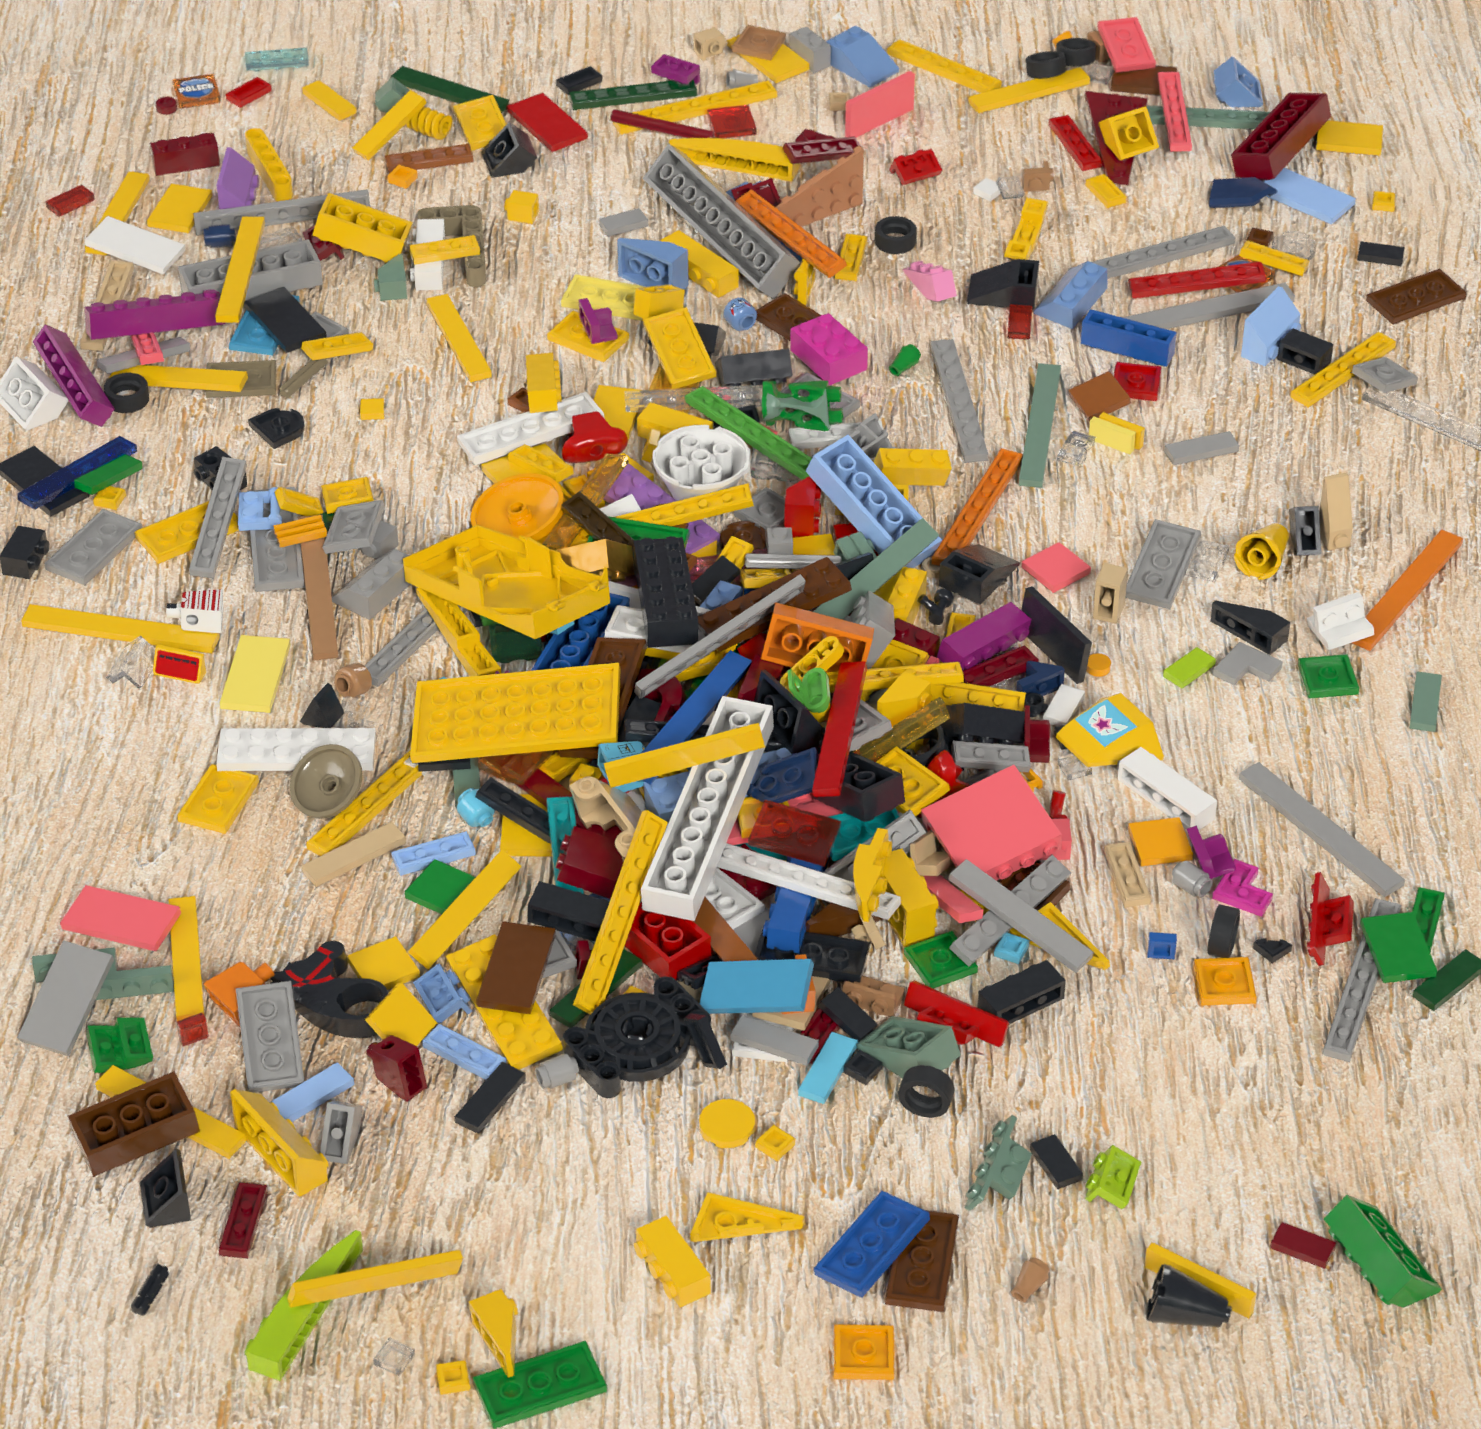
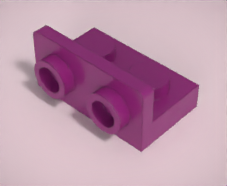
[651,54,700,85]

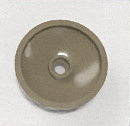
[290,744,363,819]

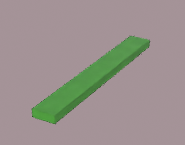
[685,386,812,480]

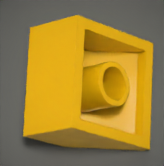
[1099,106,1159,160]

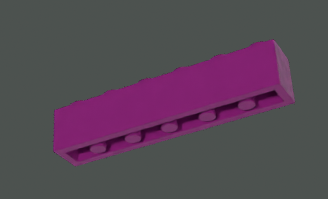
[84,290,226,340]
[33,324,115,427]

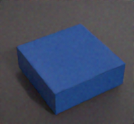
[1147,932,1177,960]

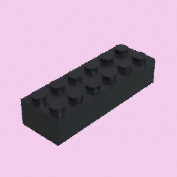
[633,536,698,648]

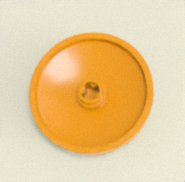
[471,473,566,541]

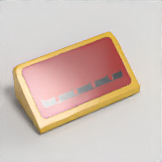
[153,644,206,684]

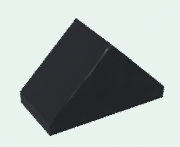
[300,683,345,728]

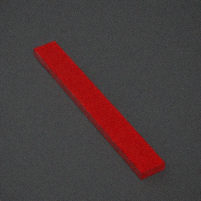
[812,661,867,797]

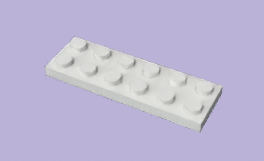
[457,392,605,465]
[216,728,376,771]

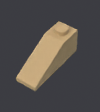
[1319,472,1353,551]

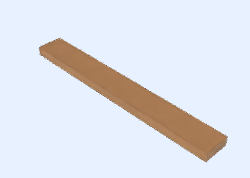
[298,515,338,660]

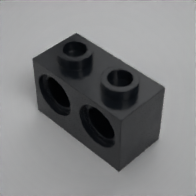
[194,446,247,491]

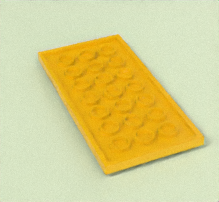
[410,663,620,763]

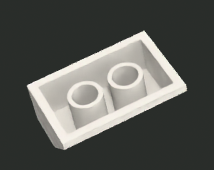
[0,356,69,430]

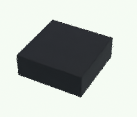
[843,1050,883,1085]

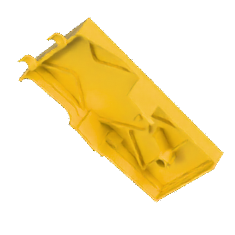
[403,525,610,639]

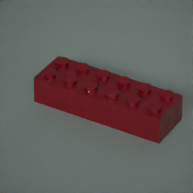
[1231,93,1331,180]

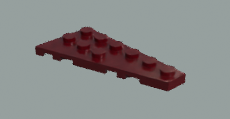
[1085,91,1148,185]

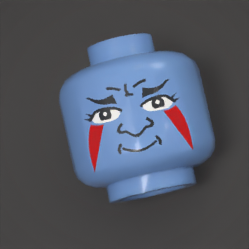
[723,297,757,331]

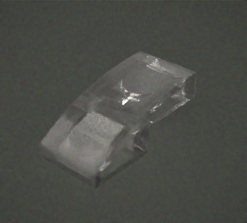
[1057,431,1096,466]

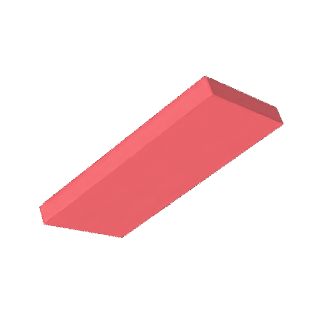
[845,71,915,137]
[60,885,181,952]

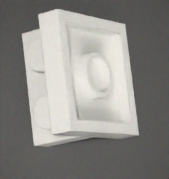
[1307,592,1374,650]

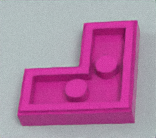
[1212,859,1273,917]

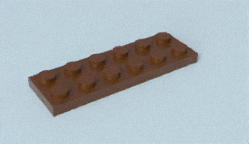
[698,557,852,652]
[558,637,647,759]

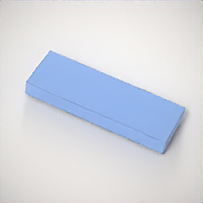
[391,831,476,876]
[422,1024,506,1080]
[269,1062,354,1122]

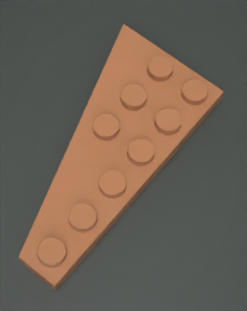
[771,146,864,235]

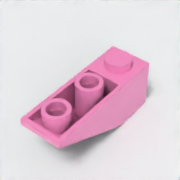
[903,261,957,302]

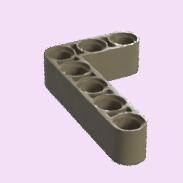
[417,205,486,287]

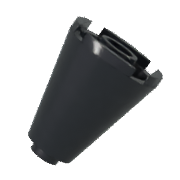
[1146,1264,1232,1327]

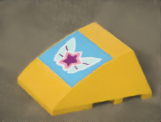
[1056,693,1164,767]

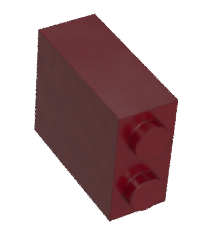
[555,826,624,899]

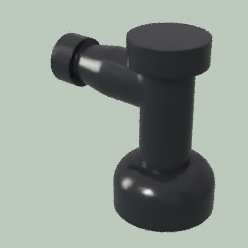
[917,589,954,625]

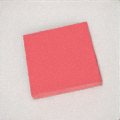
[1022,542,1091,593]

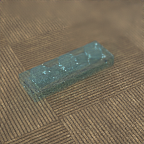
[245,47,309,71]

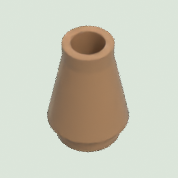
[1011,1257,1050,1303]

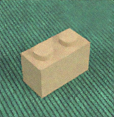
[1093,563,1128,624]

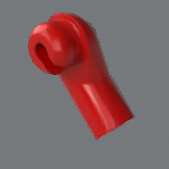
[1049,790,1068,819]

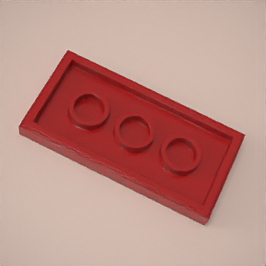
[507,92,588,152]

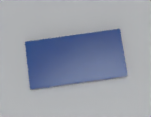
[813,1190,930,1298]

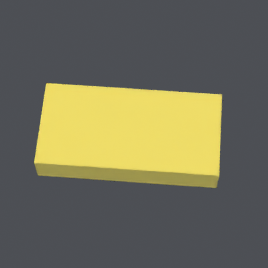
[1089,417,1136,454]

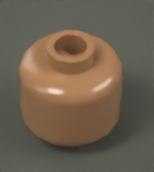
[334,663,372,699]

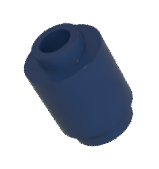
[203,224,236,248]

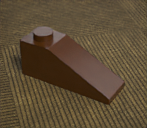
[806,903,881,937]

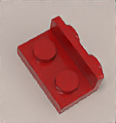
[889,149,942,186]

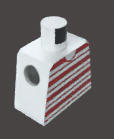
[166,589,223,633]

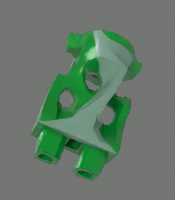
[762,381,843,431]

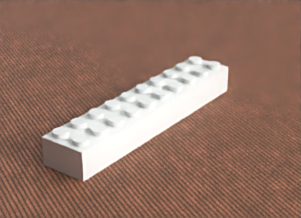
[641,696,774,921]

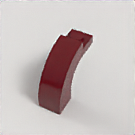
[634,669,688,722]

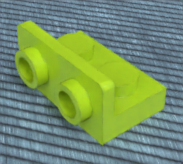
[1085,1144,1141,1209]

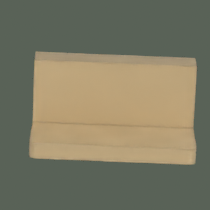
[910,832,954,876]

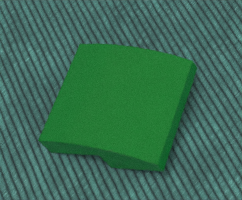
[86,1018,153,1073]

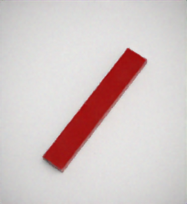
[1128,262,1266,299]

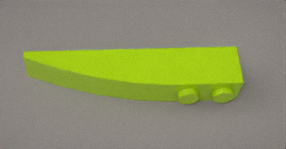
[245,1230,363,1381]

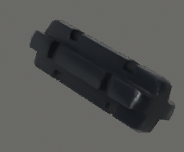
[131,1264,169,1316]

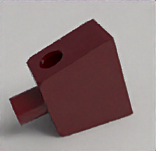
[366,1035,427,1102]

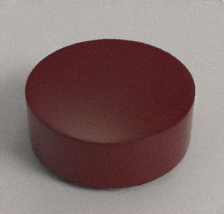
[155,96,177,115]

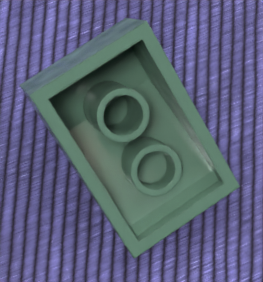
[856,1016,961,1079]

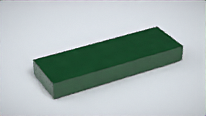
[1412,949,1481,1011]

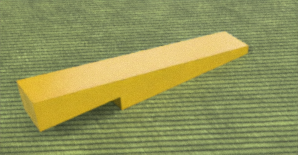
[416,588,501,676]

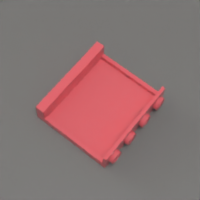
[921,765,1062,881]

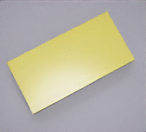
[561,274,645,321]
[220,635,291,713]

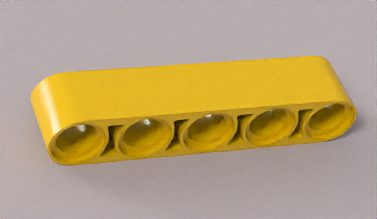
[245,128,293,202]

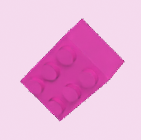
[790,313,868,386]

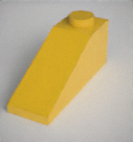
[469,1289,518,1378]

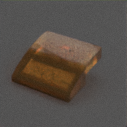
[478,751,553,785]

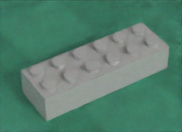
[178,239,323,301]

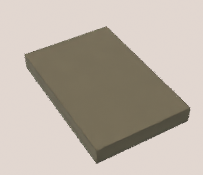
[205,360,277,398]

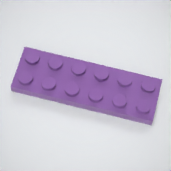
[589,461,720,554]

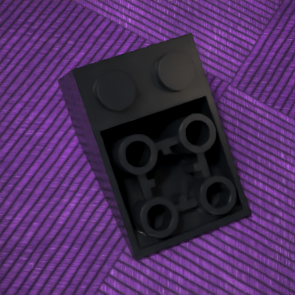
[967,259,1039,309]
[939,544,1020,605]

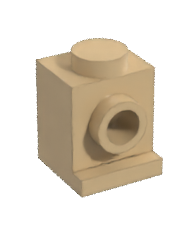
[693,27,727,61]

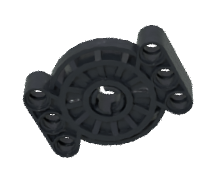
[563,976,711,1098]

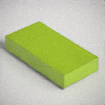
[1163,647,1216,689]

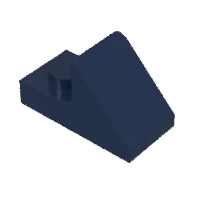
[1016,661,1065,696]

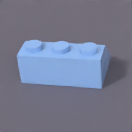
[1241,286,1301,366]

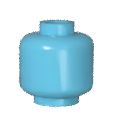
[457,788,495,827]

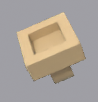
[852,915,886,950]

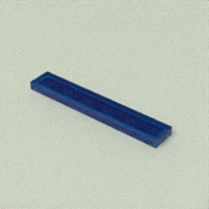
[17,436,137,510]

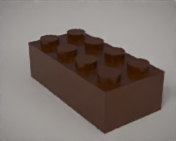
[68,1071,200,1177]

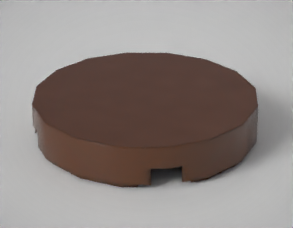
[720,521,766,554]

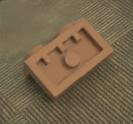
[842,976,905,1017]

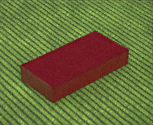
[1270,1222,1336,1269]

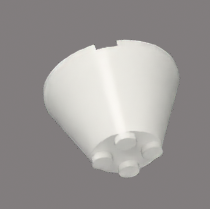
[653,425,749,501]

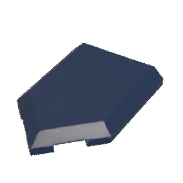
[1209,177,1277,208]
[746,747,819,806]

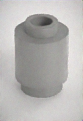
[1172,861,1213,898]
[535,1053,579,1089]

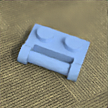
[238,487,282,531]

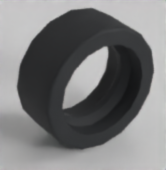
[1056,38,1096,67]
[1026,51,1066,79]
[875,216,917,254]
[104,372,149,414]
[1207,904,1240,958]
[898,1065,955,1118]

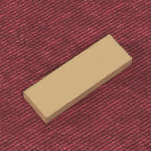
[1103,842,1151,908]

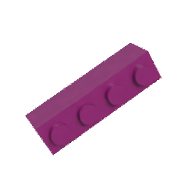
[937,602,1032,671]

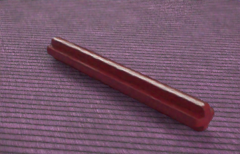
[610,109,714,138]

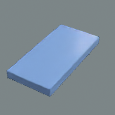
[1264,168,1356,224]

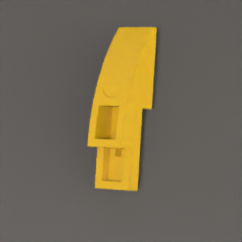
[853,828,892,922]

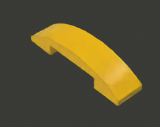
[1004,198,1048,260]

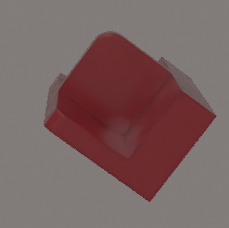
[1023,706,1050,763]

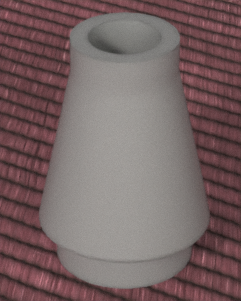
[726,69,758,89]

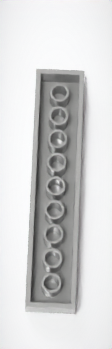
[643,144,801,299]

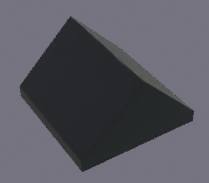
[140,1149,191,1228]

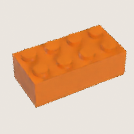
[761,602,874,672]

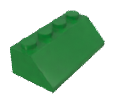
[1324,1195,1442,1308]

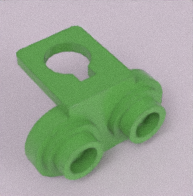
[788,668,830,713]

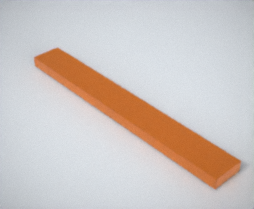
[736,189,847,279]
[932,448,1023,566]
[1352,529,1463,651]

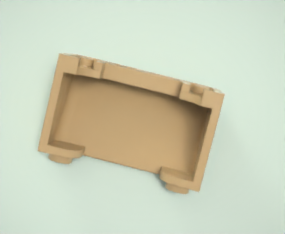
[569,777,642,862]

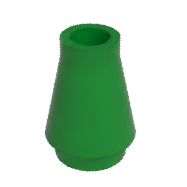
[889,344,921,376]

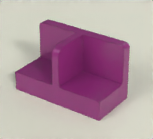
[579,298,618,344]
[1187,825,1236,879]

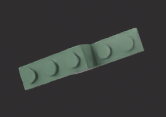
[32,947,174,1000]

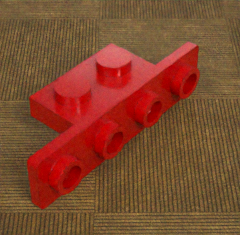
[1307,872,1354,966]
[904,981,1009,1047]

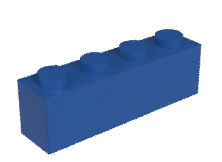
[1081,309,1177,367]

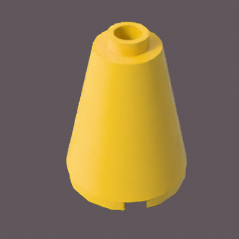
[1234,523,1289,580]

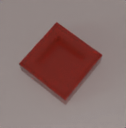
[176,1012,209,1046]

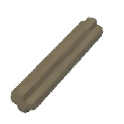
[279,358,328,398]

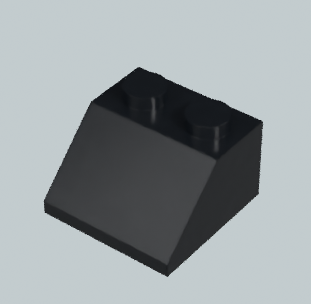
[481,122,538,178]

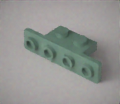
[964,1115,1032,1211]

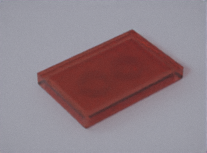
[748,800,841,867]

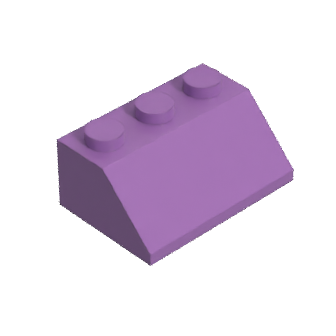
[217,147,259,210]

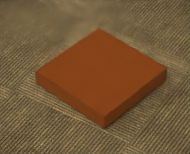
[1068,371,1131,423]

